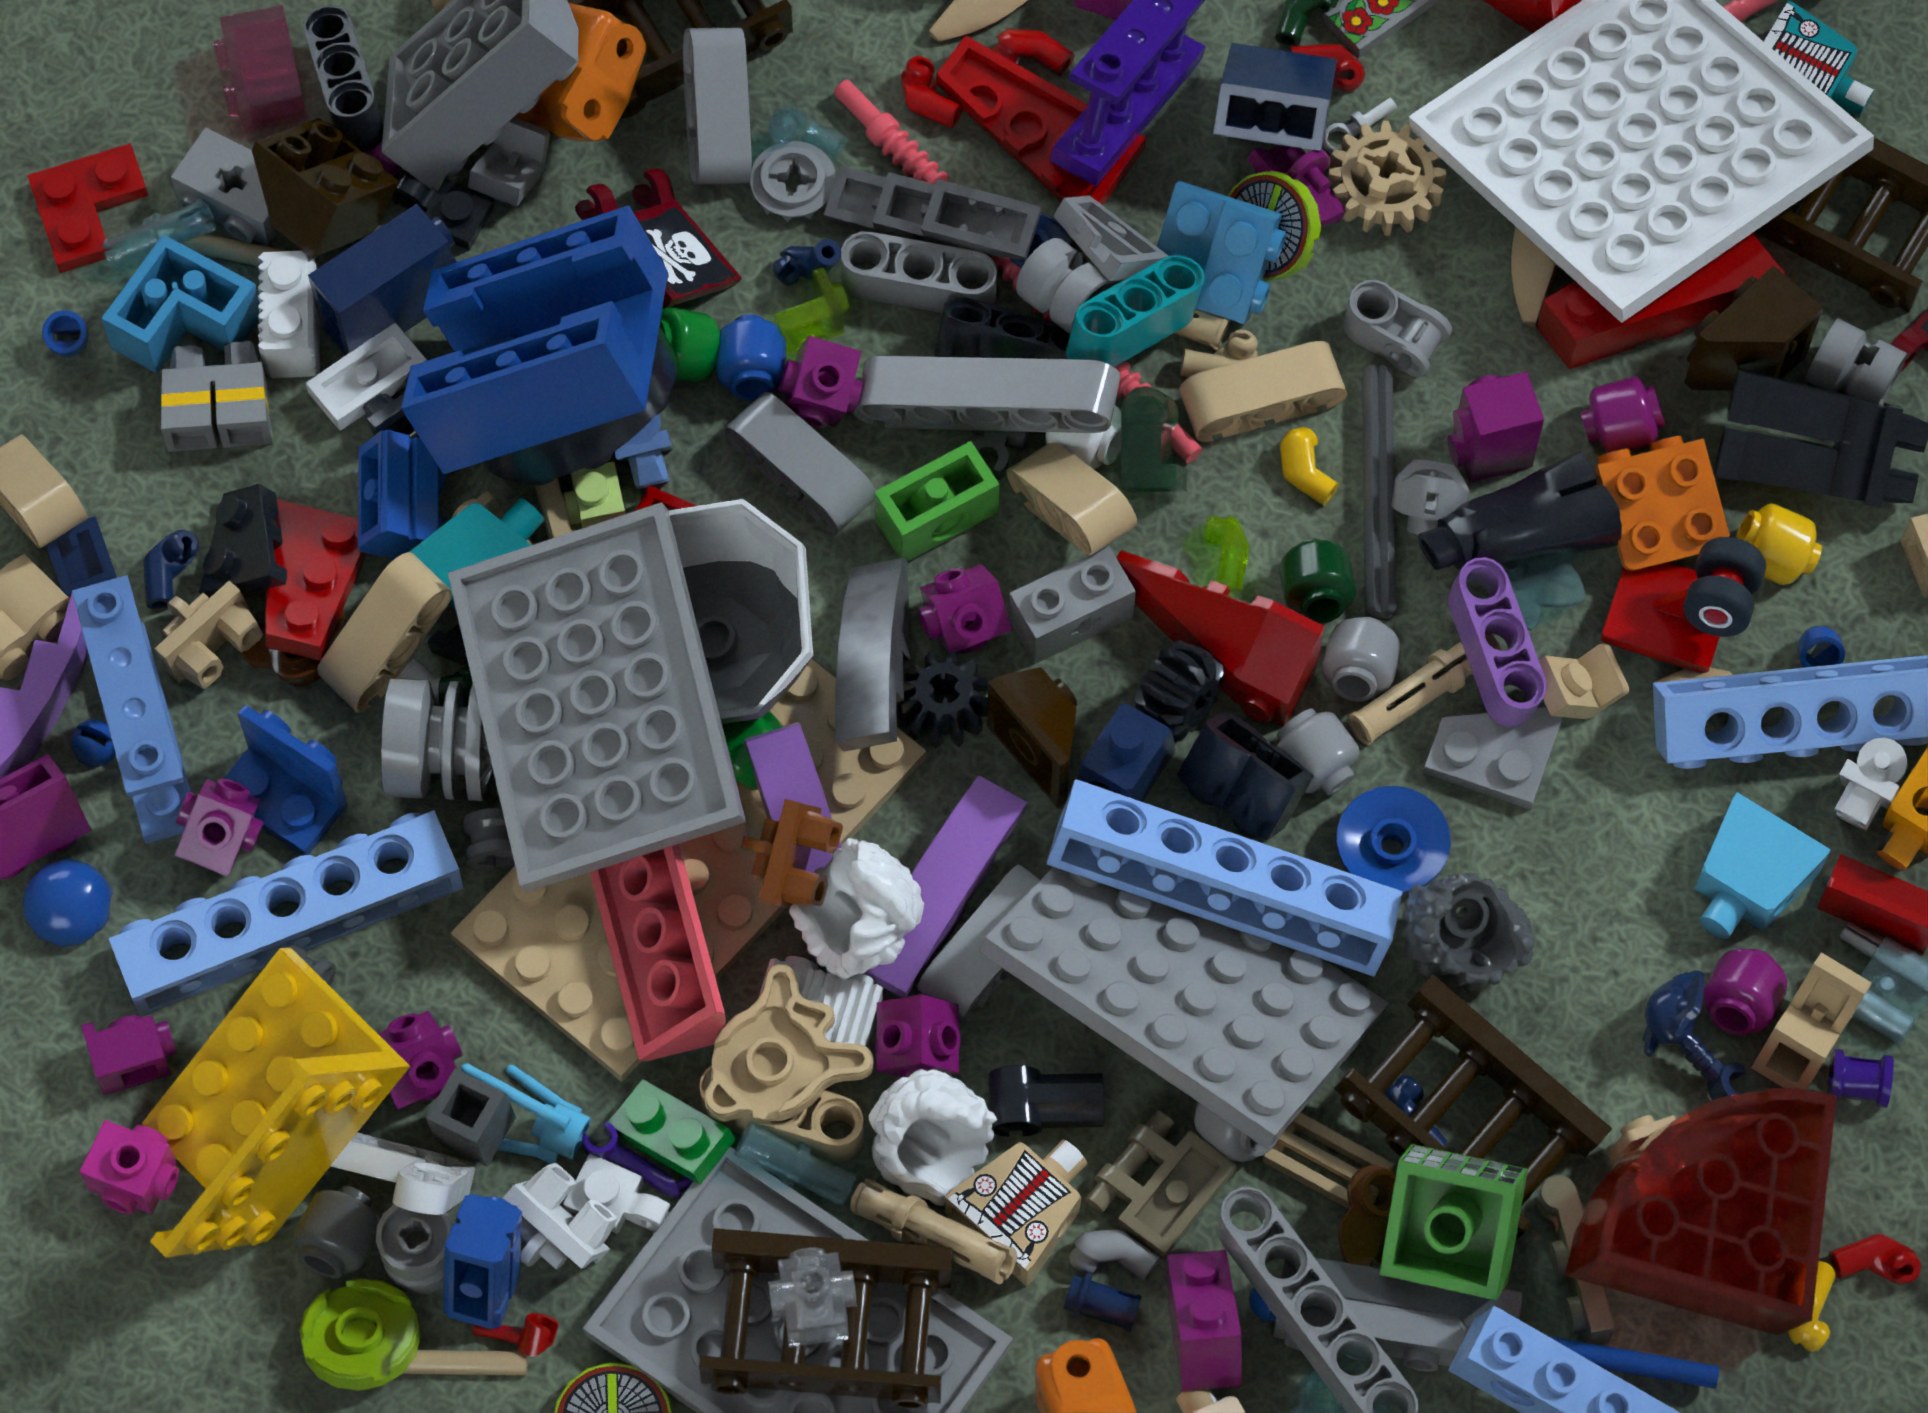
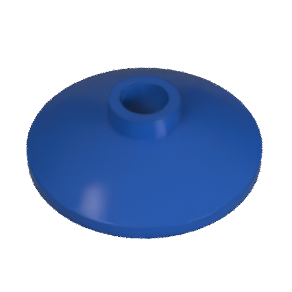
[1336,786,1451,894]

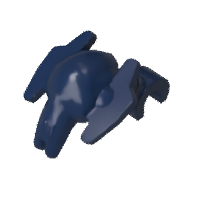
[1642,970,1751,1112]

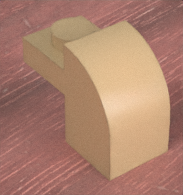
[1751,952,1872,1099]

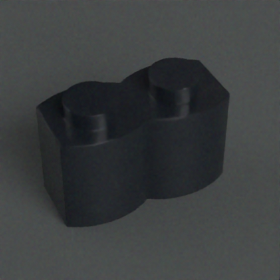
[1177,711,1314,840]

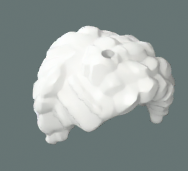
[789,838,924,980]
[868,1069,997,1206]

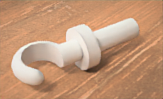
[1323,97,1397,153]

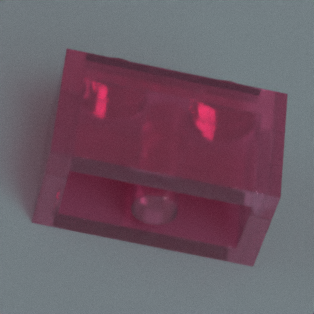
[213,5,308,134]

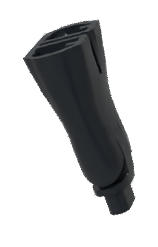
[1418,451,1622,570]

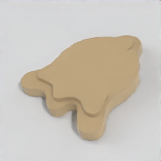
[704,964,873,1122]

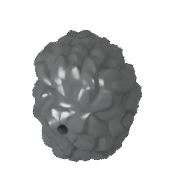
[1402,873,1535,991]

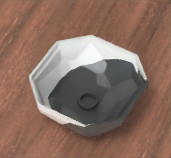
[668,499,813,724]

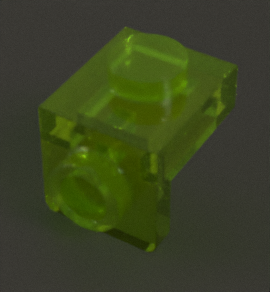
[774,267,850,354]

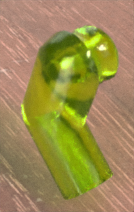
[1204,514,1250,591]

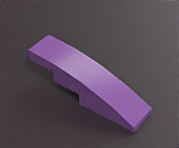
[0,594,89,779]
[744,722,842,969]
[863,775,1027,998]

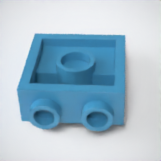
[1157,181,1286,324]

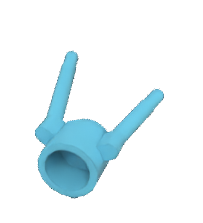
[461,1063,592,1164]

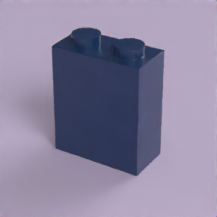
[1213,43,1337,151]
[308,204,457,356]

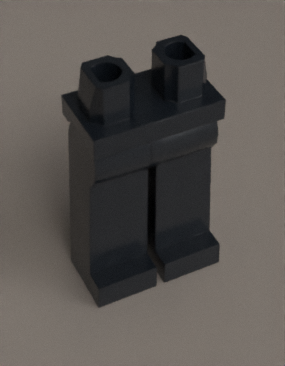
[1714,367,1928,508]

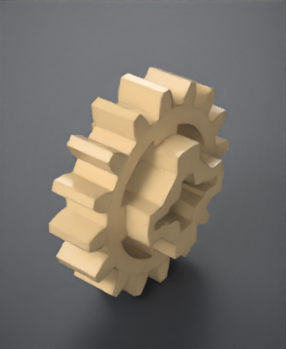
[1327,121,1446,236]

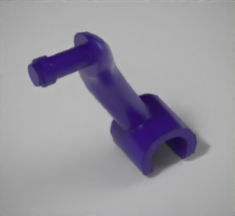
[582,1122,693,1199]

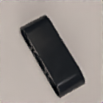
[303,5,384,152]
[934,297,1070,359]

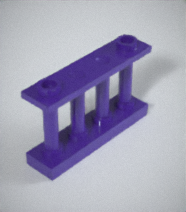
[1050,0,1206,186]

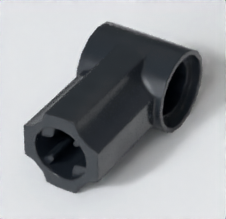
[988,1065,1105,1137]

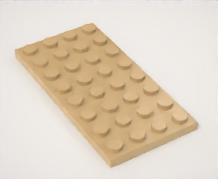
[450,659,927,1082]

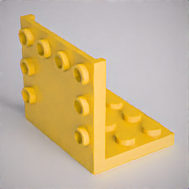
[141,948,410,1258]

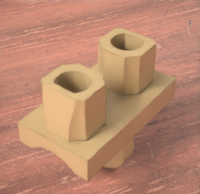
[154,581,263,689]

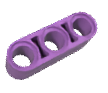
[1447,557,1547,727]

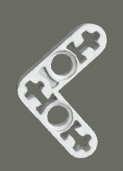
[331,1133,476,1215]

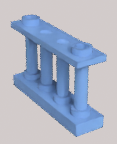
[72,575,191,844]

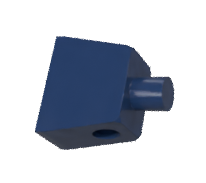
[1077,703,1176,802]

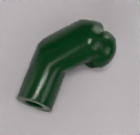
[1275,0,1339,46]

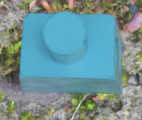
[1695,792,1831,939]

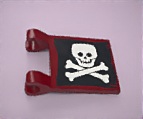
[575,168,742,307]

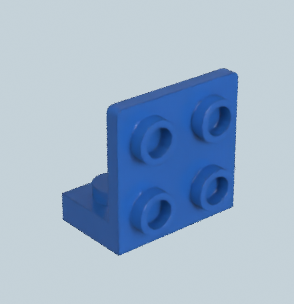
[224,705,348,855]

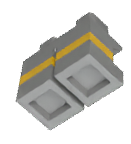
[161,341,273,452]

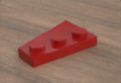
[266,499,367,661]

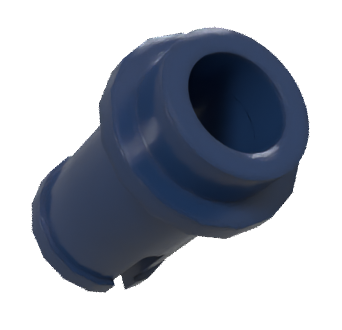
[1063,1273,1142,1332]

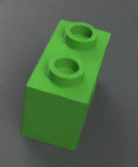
[874,441,1000,562]

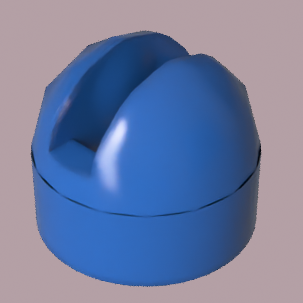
[42,310,89,357]
[1797,626,1845,668]
[71,719,116,767]

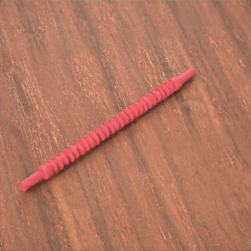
[834,79,1203,464]

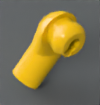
[1280,427,1339,506]
[1787,1261,1836,1352]

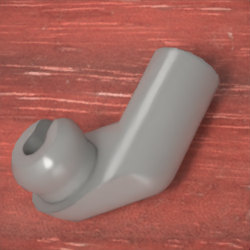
[1069,1229,1161,1281]

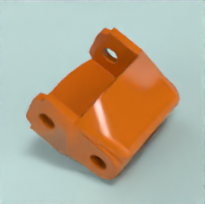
[514,3,646,142]
[1034,1338,1137,1413]

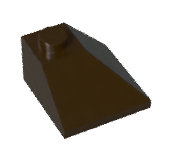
[987,667,1077,808]

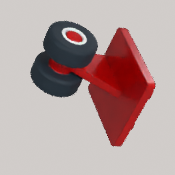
[1601,537,1766,673]

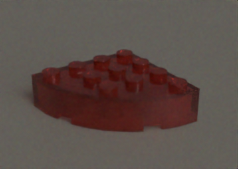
[1565,1088,1837,1335]

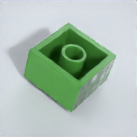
[1379,1144,1528,1301]

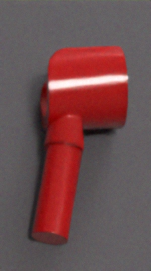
[473,1313,559,1356]

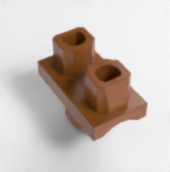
[741,799,843,908]

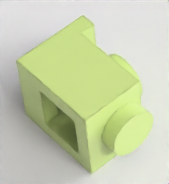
[563,462,625,532]

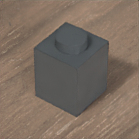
[425,1069,516,1167]

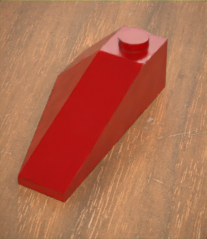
[1116,550,1325,727]

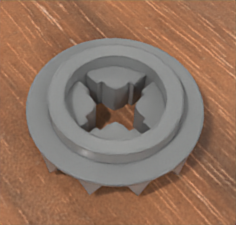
[750,141,836,223]

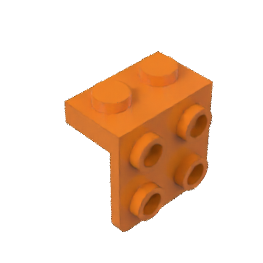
[1593,435,1730,571]

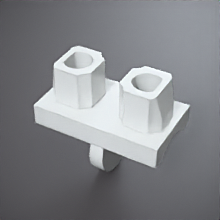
[1835,737,1908,832]
[503,1163,618,1270]

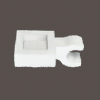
[563,1154,670,1234]

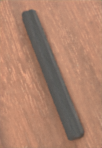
[1362,365,1396,620]

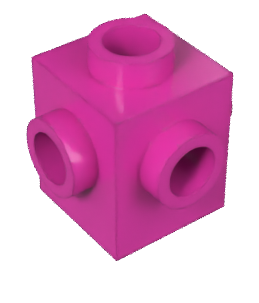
[79,1120,179,1215]

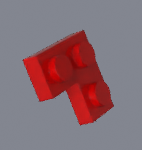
[27,143,148,273]

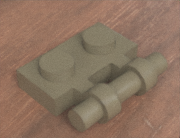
[1085,1110,1236,1260]

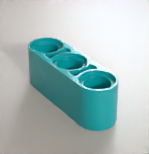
[1066,255,1205,367]

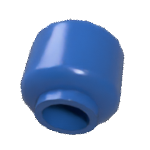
[716,314,787,400]

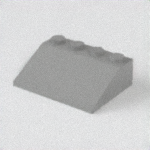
[382,0,579,189]

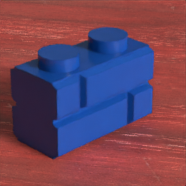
[358,430,446,560]
[443,1194,522,1330]

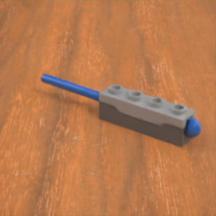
[1249,1258,1719,1389]

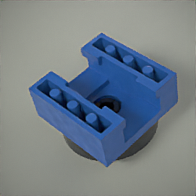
[401,205,677,485]

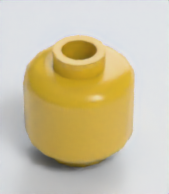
[1735,503,1822,586]

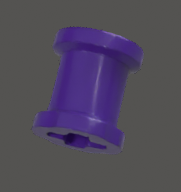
[1827,1049,1894,1108]

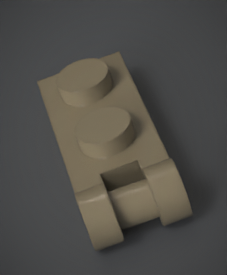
[1536,1175,1615,1345]

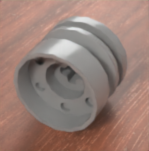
[381,679,493,801]

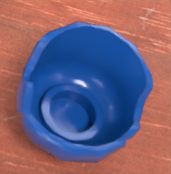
[23,859,113,947]

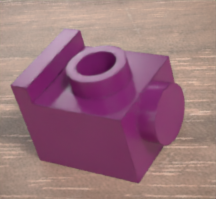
[81,1015,177,1096]

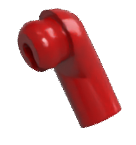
[992,29,1075,76]
[1290,44,1365,92]
[900,56,962,129]
[1829,1234,1921,1284]

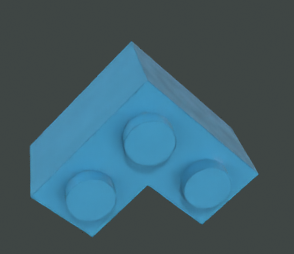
[101,234,260,374]

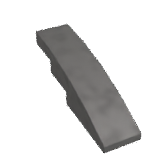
[824,165,1042,260]
[835,557,910,752]

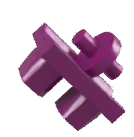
[1247,145,1347,226]

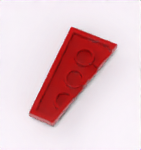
[936,35,1146,205]

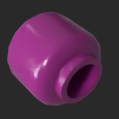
[1580,376,1666,453]
[1703,949,1788,1035]

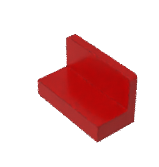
[1816,854,1928,954]

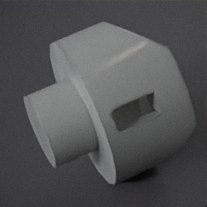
[1391,460,1470,535]

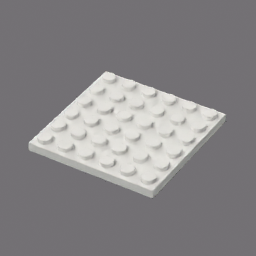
[1409,0,1874,323]

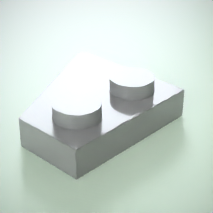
[1054,196,1168,281]
[1423,707,1563,810]

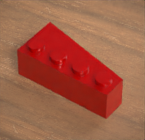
[1537,233,1786,369]

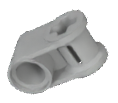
[1343,280,1452,377]

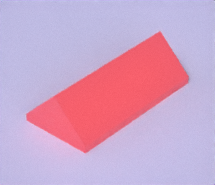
[590,844,726,1061]

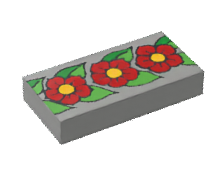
[1324,0,1439,59]

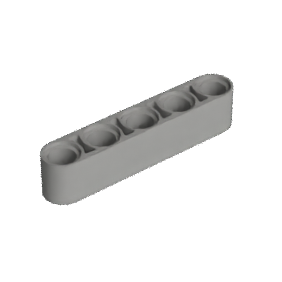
[854,356,1120,433]
[1218,1187,1418,1413]

